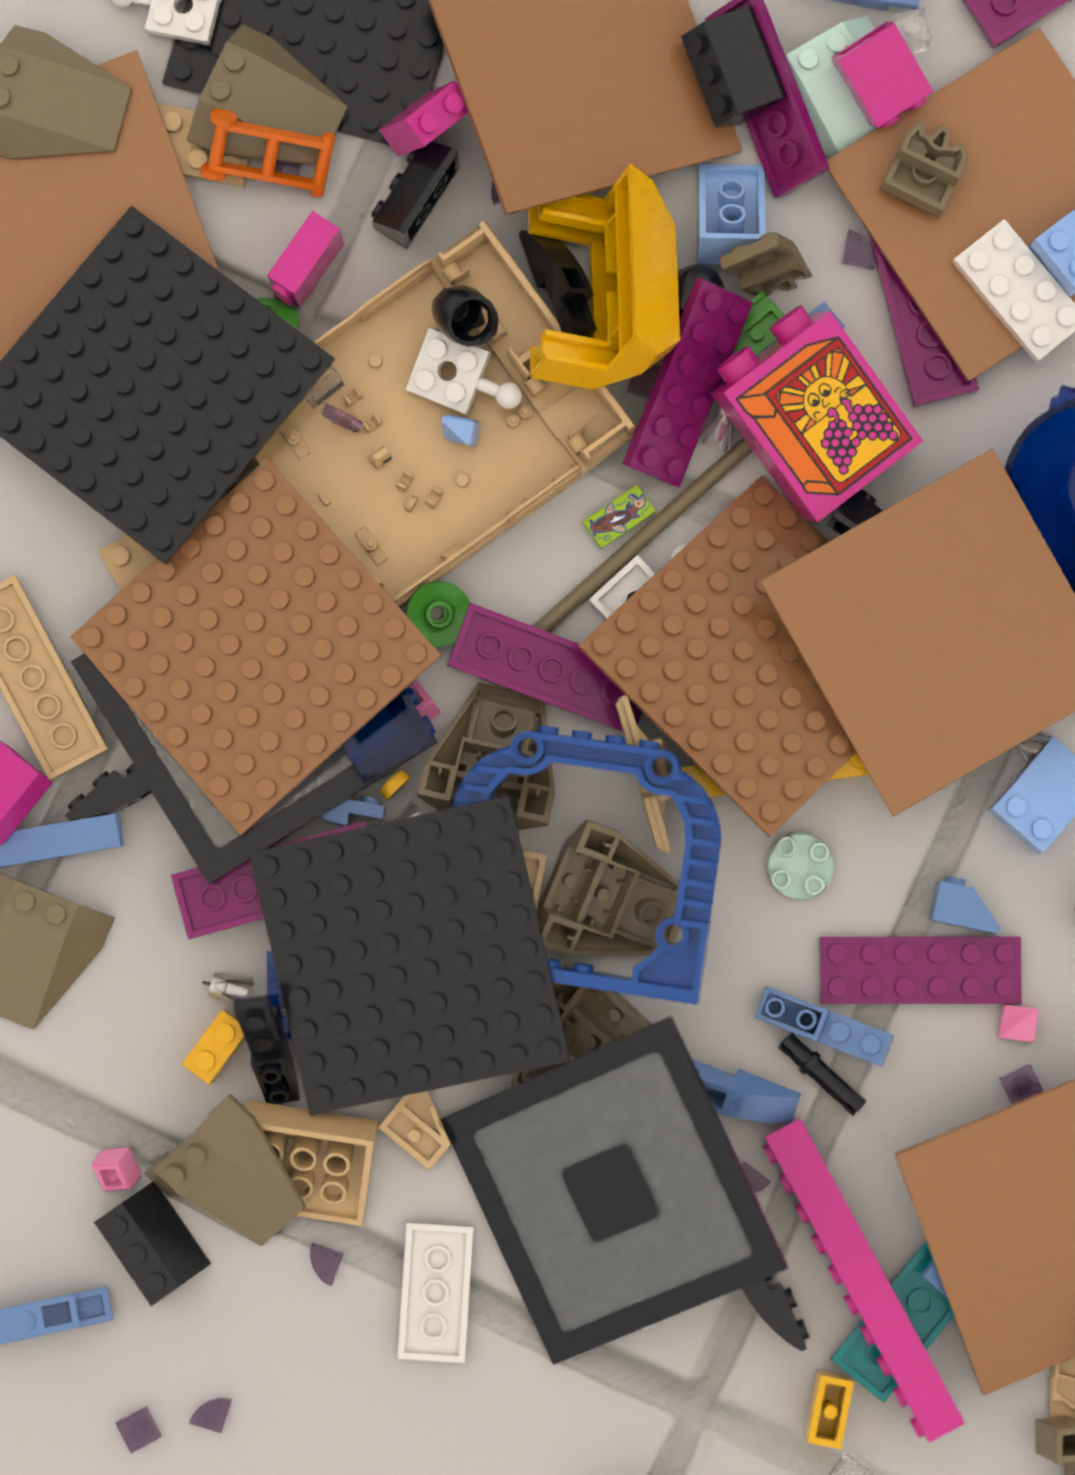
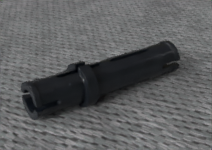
[778,1033,867,1116]

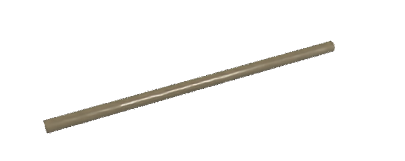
[533,438,752,633]

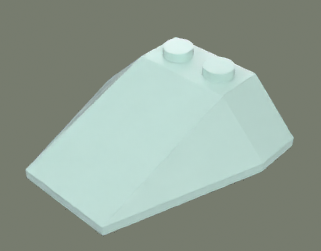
[786,16,900,159]

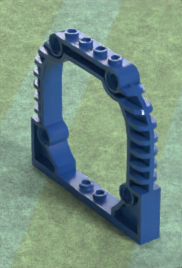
[453,725,721,1005]

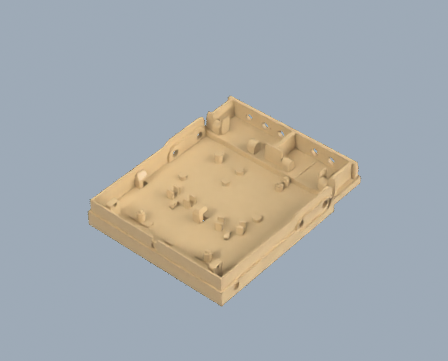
[252,221,637,609]

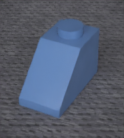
[928,876,1000,934]

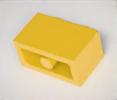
[182,1009,245,1084]
[804,1370,854,1449]

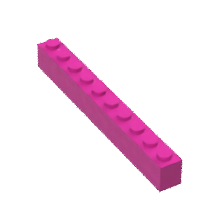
[762,1118,965,1443]

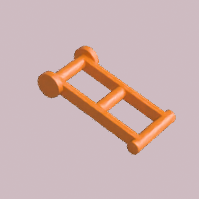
[200,109,336,198]

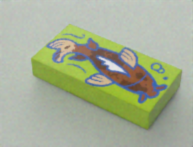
[583,485,656,550]

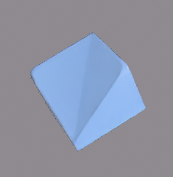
[441,415,481,447]

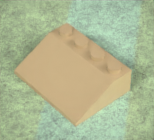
[244,1100,379,1227]

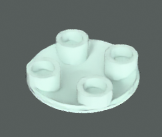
[767,833,834,899]

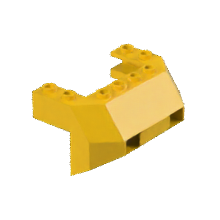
[528,163,680,390]

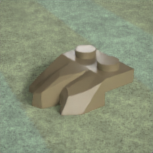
[880,122,967,218]
[720,232,813,295]

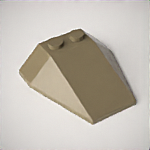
[187,24,348,166]
[0,25,132,160]
[417,683,555,830]
[538,819,680,955]
[0,872,115,1029]
[511,962,652,1086]
[144,1093,306,1246]

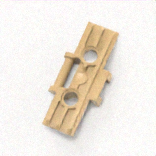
[615,695,672,852]

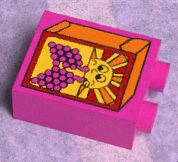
[711,305,923,522]

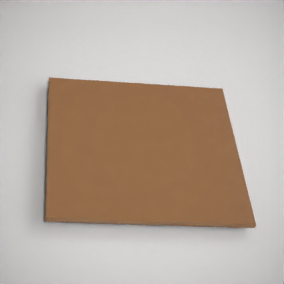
[428,0,743,215]
[827,28,1075,382]
[0,50,220,361]
[759,448,1075,817]
[70,458,442,836]
[578,476,856,838]
[894,1079,1075,1395]

